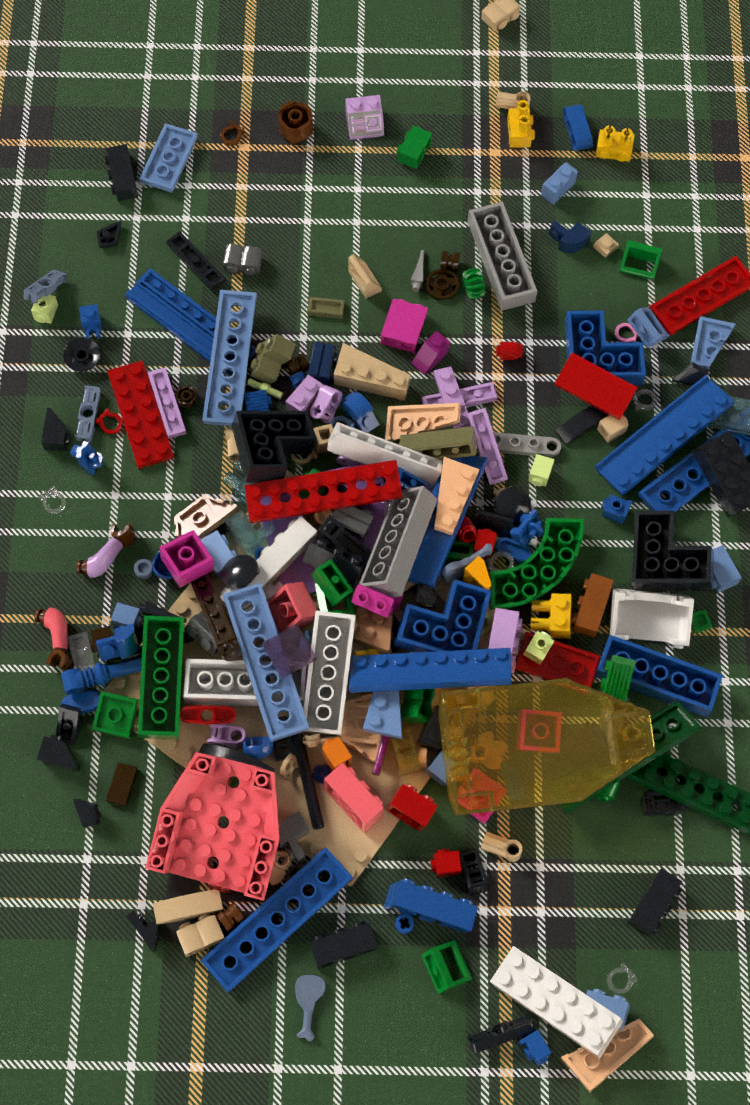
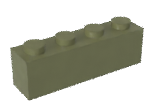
[399,426,478,460]

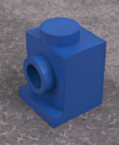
[601,494,632,524]
[518,1030,551,1066]

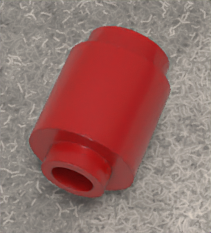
[496,342,523,360]
[457,517,477,543]

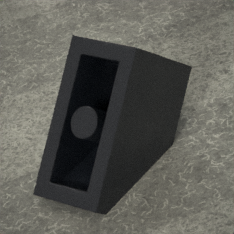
[41,408,71,451]
[37,734,80,771]

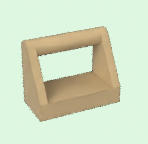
[348,255,382,299]

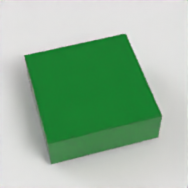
[691,609,713,634]

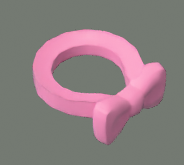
[614,323,638,342]

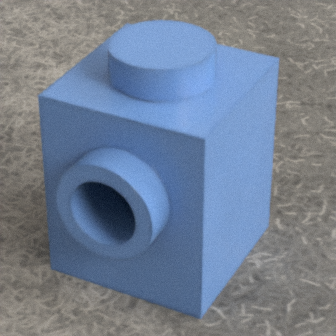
[111,602,143,631]

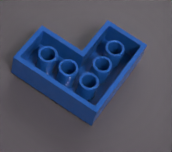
[565,310,646,385]
[394,579,492,653]

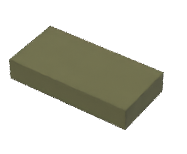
[307,297,345,319]

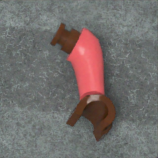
[34,607,75,671]

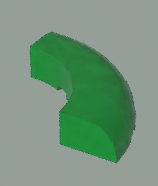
[489,518,584,610]

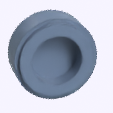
[134,559,154,579]

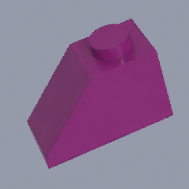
[411,331,450,376]

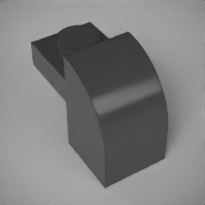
[279,812,310,863]

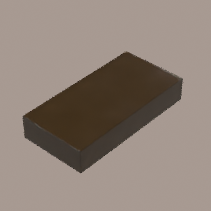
[106,762,138,807]

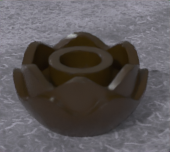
[175,386,198,408]

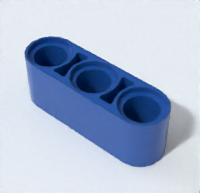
[563,104,593,151]

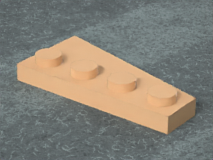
[385,403,461,442]

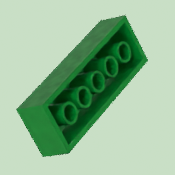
[138,615,184,740]

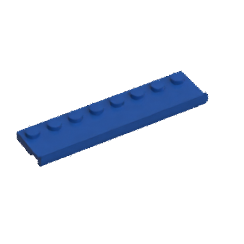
[125,268,257,377]
[595,375,734,496]
[407,455,488,589]
[349,648,512,693]

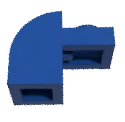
[340,392,380,433]
[96,624,139,661]

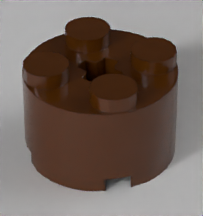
[278,101,313,144]

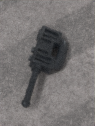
[640,790,692,817]

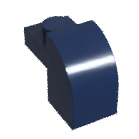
[549,221,592,253]

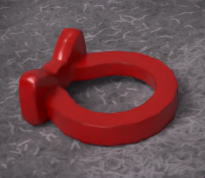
[95,408,122,435]

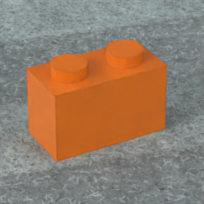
[322,737,352,771]

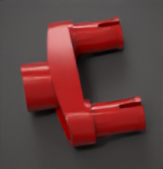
[180,705,237,725]

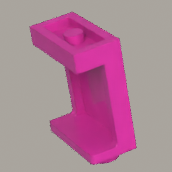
[380,298,428,353]
[351,584,404,617]

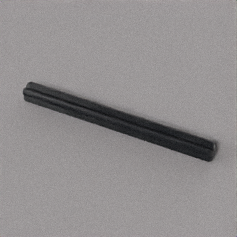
[287,715,324,830]

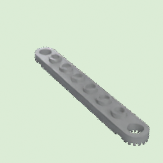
[434,428,561,457]

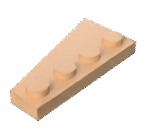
[434,457,479,536]
[561,1019,654,1092]

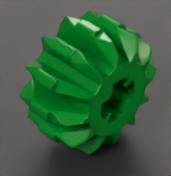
[463,268,486,299]

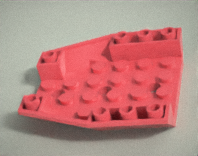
[145,752,280,901]

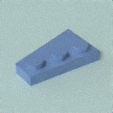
[690,316,735,370]
[363,690,402,739]

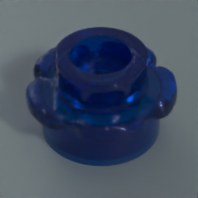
[312,764,332,784]

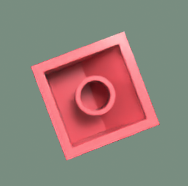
[267,581,317,637]

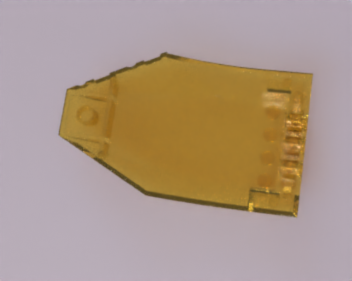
[438,678,655,816]

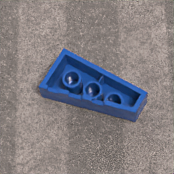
[383,879,478,933]

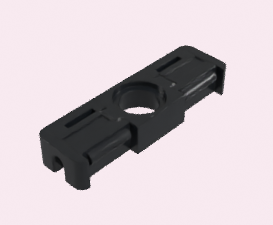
[467,1014,535,1053]

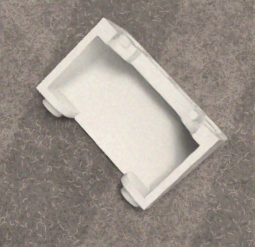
[610,588,694,649]

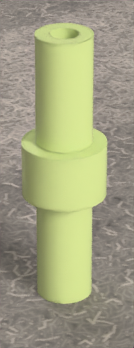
[247,378,283,399]

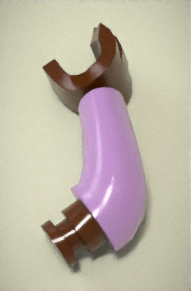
[76,523,136,578]

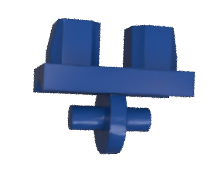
[70,441,104,475]
[510,509,544,548]

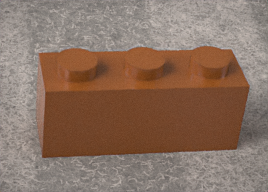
[571,573,614,638]

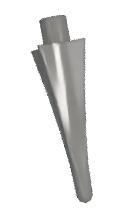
[410,250,425,292]

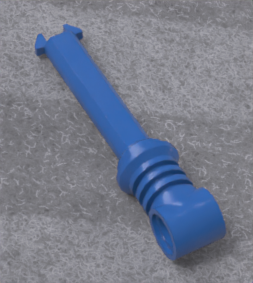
[61,657,142,694]

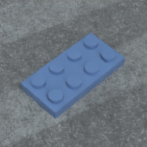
[139,123,198,193]

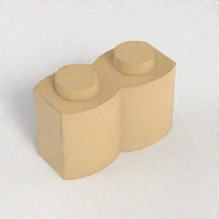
[481,0,520,31]
[176,914,224,957]

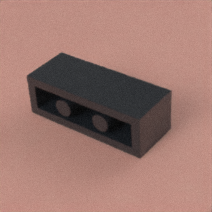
[104,144,138,201]
[302,536,368,588]
[627,868,683,937]
[310,921,378,969]

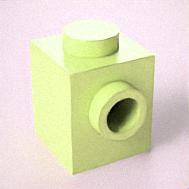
[31,295,58,324]
[528,454,554,487]
[523,631,554,665]

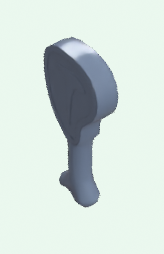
[441,544,493,583]
[295,975,326,1041]

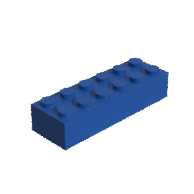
[595,635,723,717]

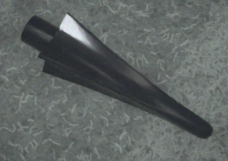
[138,601,187,623]

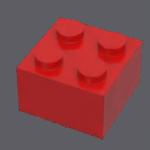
[385,784,438,832]

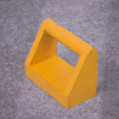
[463,556,491,590]

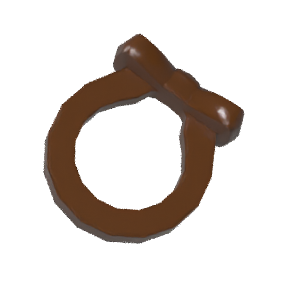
[220,120,245,145]

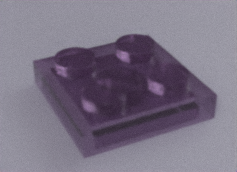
[262,624,317,679]

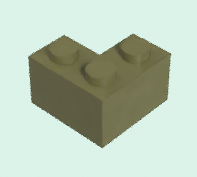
[249,334,296,384]

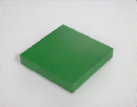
[92,691,140,739]

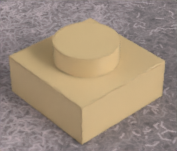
[593,233,619,258]

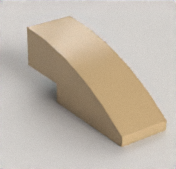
[153,889,223,924]

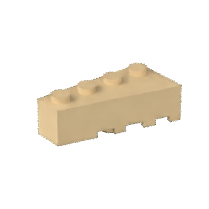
[334,343,410,401]

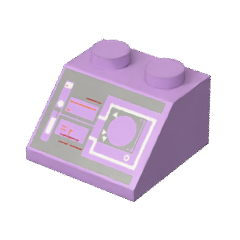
[345,95,384,140]

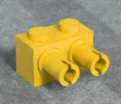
[507,100,535,148]
[595,126,634,162]
[531,594,572,639]

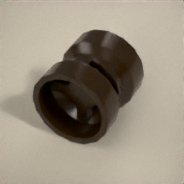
[440,251,460,271]
[286,353,309,376]

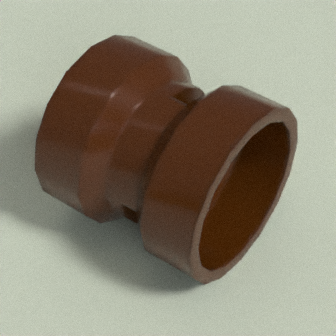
[216,903,245,932]

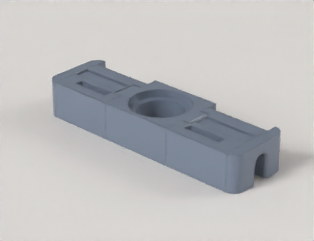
[24,270,67,303]
[75,386,101,442]

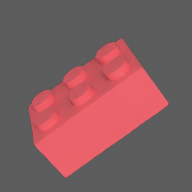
[324,763,384,833]

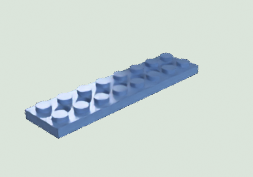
[202,290,257,426]
[223,583,309,742]

